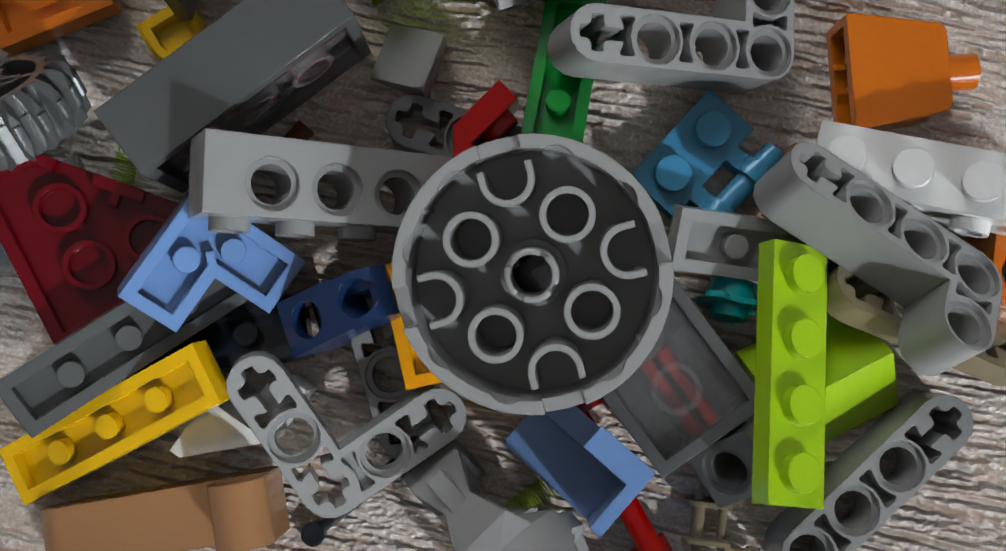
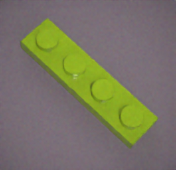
[751,239,827,509]

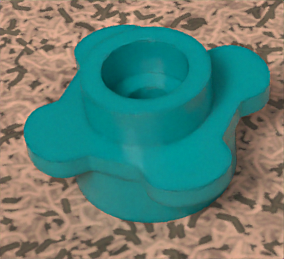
[696,276,758,323]

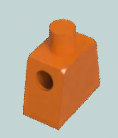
[826,13,981,131]

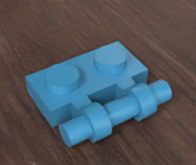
[632,89,784,220]

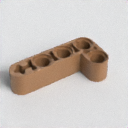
[39,466,290,551]

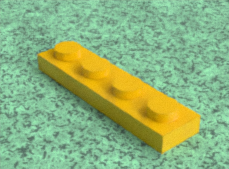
[0,340,230,506]

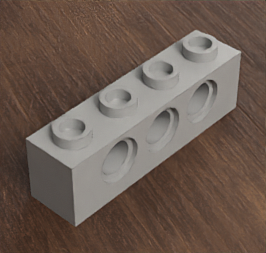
[188,128,453,242]

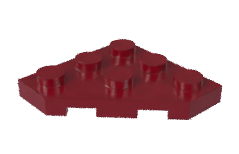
[0,154,178,344]

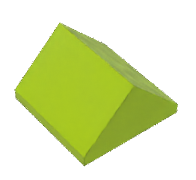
[733,312,898,443]

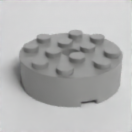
[391,133,674,415]

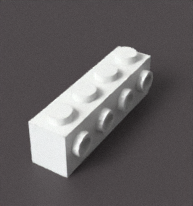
[816,120,1006,238]

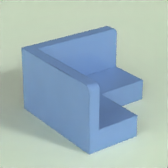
[117,190,306,332]
[505,406,656,537]

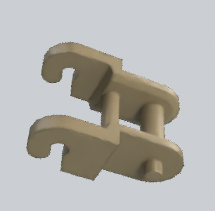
[681,491,763,551]

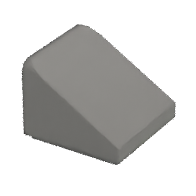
[370,24,447,97]

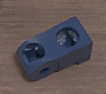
[276,264,401,358]

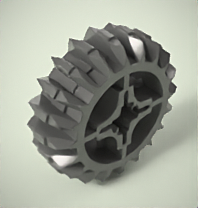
[0,51,92,171]

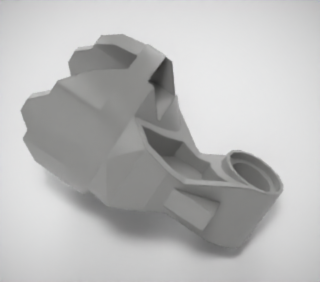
[403,439,589,551]

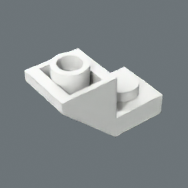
[169,373,317,458]

